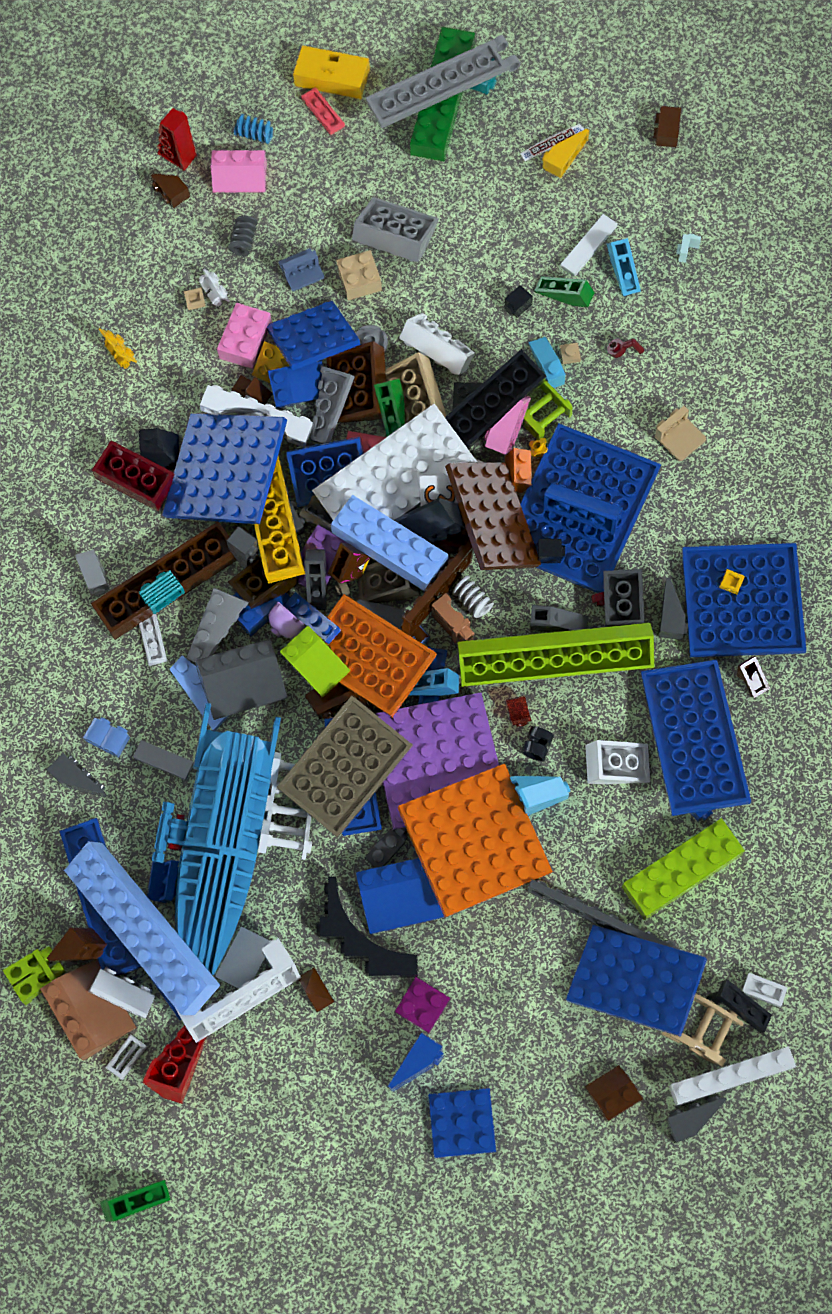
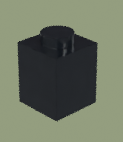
[504,285,533,318]
[538,539,565,563]

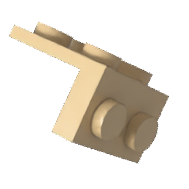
[655,406,706,461]

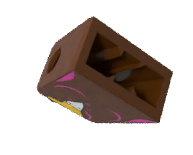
[328,543,372,584]

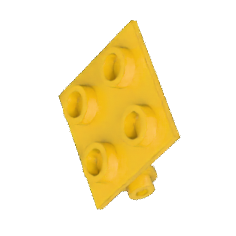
[99,328,137,369]
[252,341,289,383]

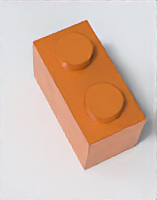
[505,448,532,493]

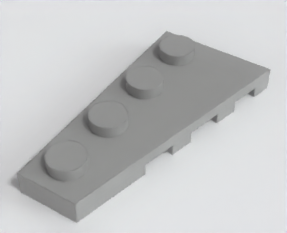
[310,366,355,444]
[186,588,249,663]

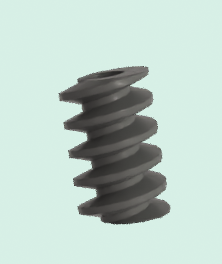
[229,215,258,256]

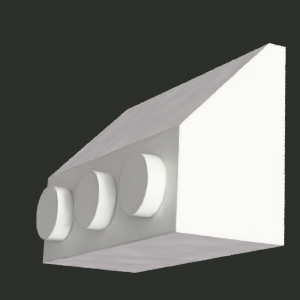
[88,967,155,1018]

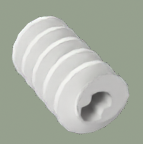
[453,575,494,618]

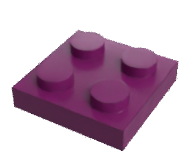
[394,977,450,1033]

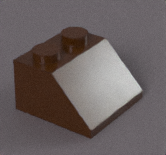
[46,927,107,961]
[585,1065,643,1123]

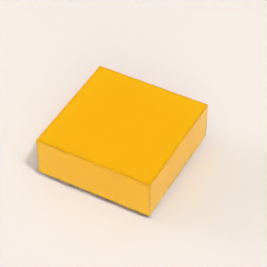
[719,569,745,595]

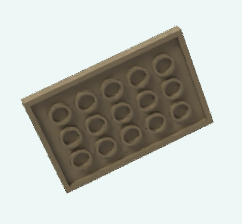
[277,696,413,838]

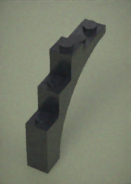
[316,876,418,979]

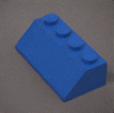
[543,483,623,534]

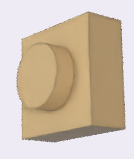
[184,288,206,310]
[560,343,581,364]

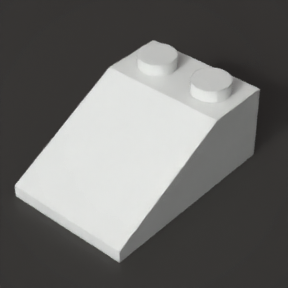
[585,740,650,784]

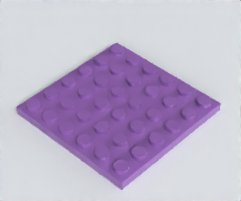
[375,693,499,830]

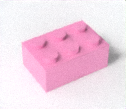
[217,303,272,369]

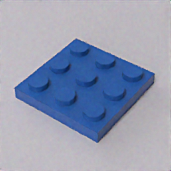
[428,1088,496,1158]

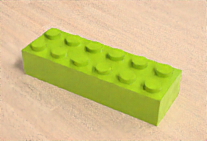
[622,818,745,920]

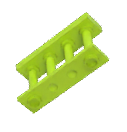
[522,381,573,440]

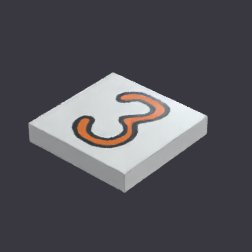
[419,475,457,507]

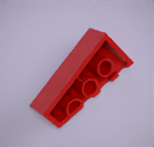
[157,108,197,171]

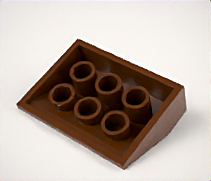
[326,341,386,423]

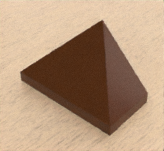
[298,967,334,1013]

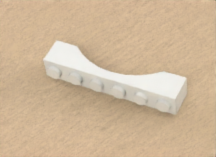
[200,385,313,447]
[669,1046,796,1106]

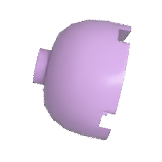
[268,602,306,638]

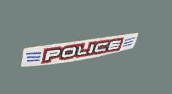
[520,124,584,161]

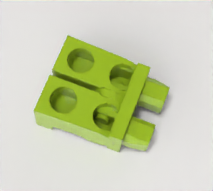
[2,946,66,1005]

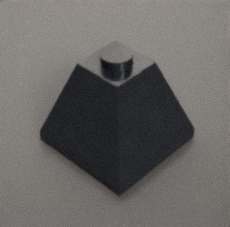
[139,428,179,470]

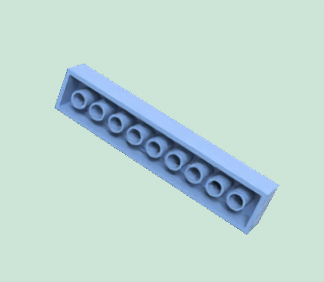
[64,841,220,1015]

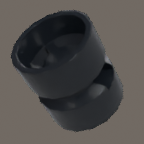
[521,726,554,762]

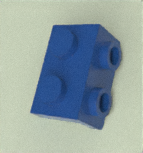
[147,860,179,903]

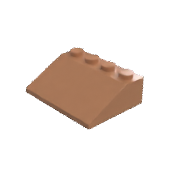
[40,959,137,1061]

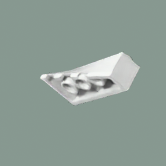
[399,313,475,375]

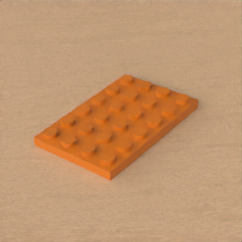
[322,594,437,718]

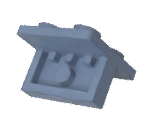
[278,248,325,292]

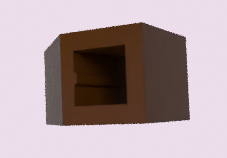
[150,173,190,208]

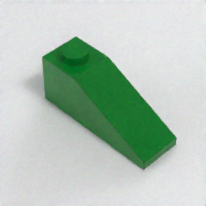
[534,276,595,307]
[374,378,405,437]
[100,1180,171,1222]

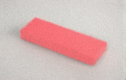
[301,87,345,135]

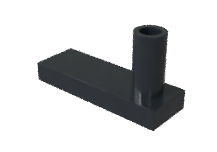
[706,979,772,1033]

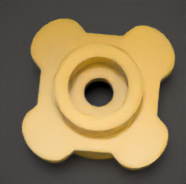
[529,438,548,457]

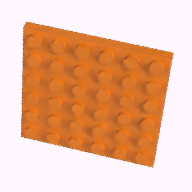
[397,763,553,918]

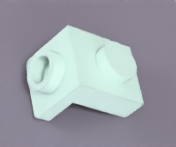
[676,234,701,263]

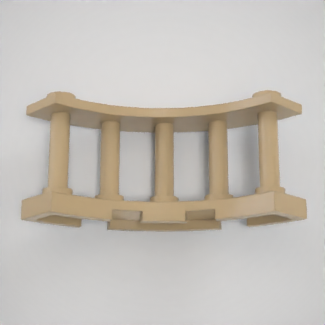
[639,994,744,1067]

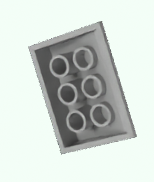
[352,197,439,262]

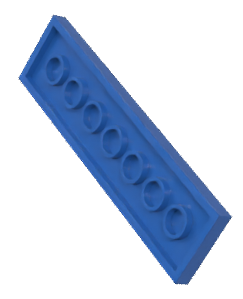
[59,818,142,976]

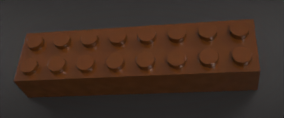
[91,521,237,640]

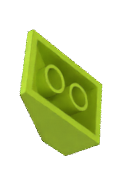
[280,625,351,697]

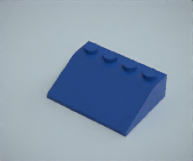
[286,436,364,507]
[356,858,444,934]

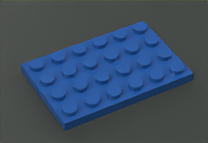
[566,925,707,1037]

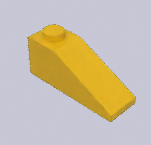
[542,129,589,178]

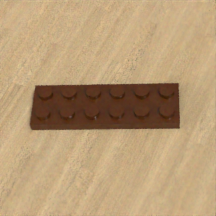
[400,539,474,636]

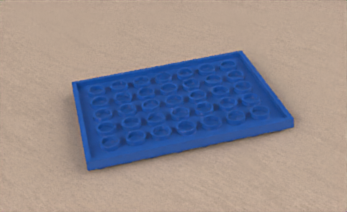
[520,423,661,593]

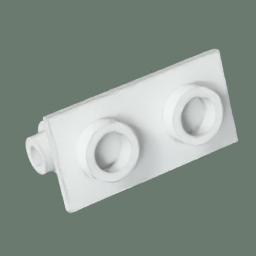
[199,269,230,307]

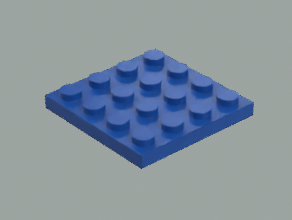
[267,300,360,371]

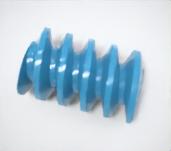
[234,114,273,144]

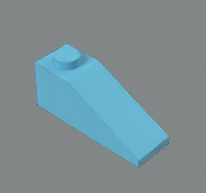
[607,238,641,296]
[528,337,565,388]

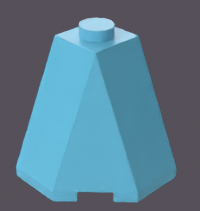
[510,776,571,816]

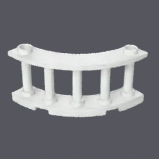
[258,752,312,860]

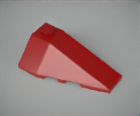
[143,1025,207,1104]

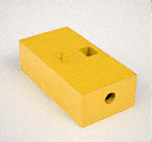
[293,45,370,99]

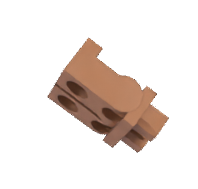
[432,593,474,644]

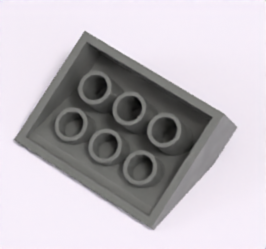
[196,639,288,720]

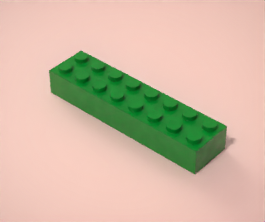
[410,27,476,162]

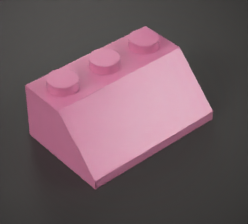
[211,150,267,192]

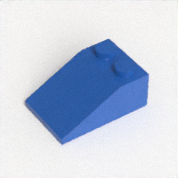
[268,361,323,409]
[233,592,290,637]
[388,1033,444,1092]

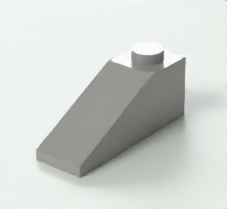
[75,550,110,595]

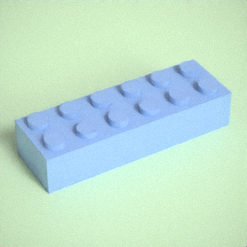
[331,495,448,591]

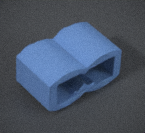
[83,717,130,758]

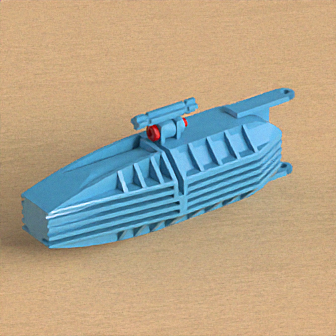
[152,703,281,975]

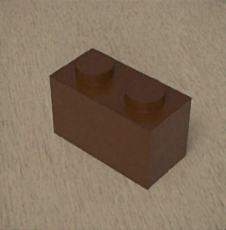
[653,106,682,148]

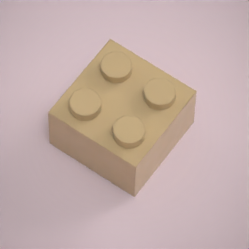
[336,250,382,300]

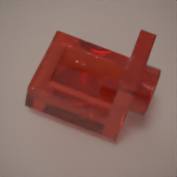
[506,695,532,727]

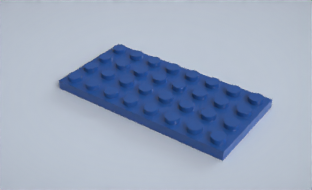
[641,660,751,816]

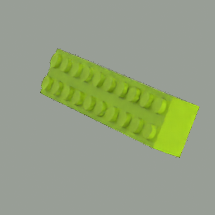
[457,623,654,687]

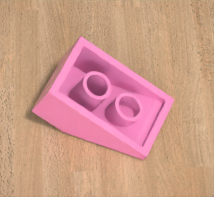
[484,396,531,454]

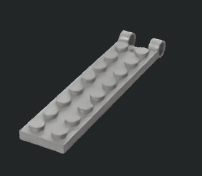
[366,35,521,128]

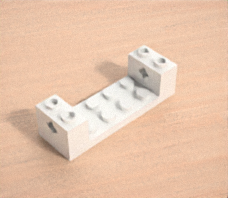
[175,938,301,1043]

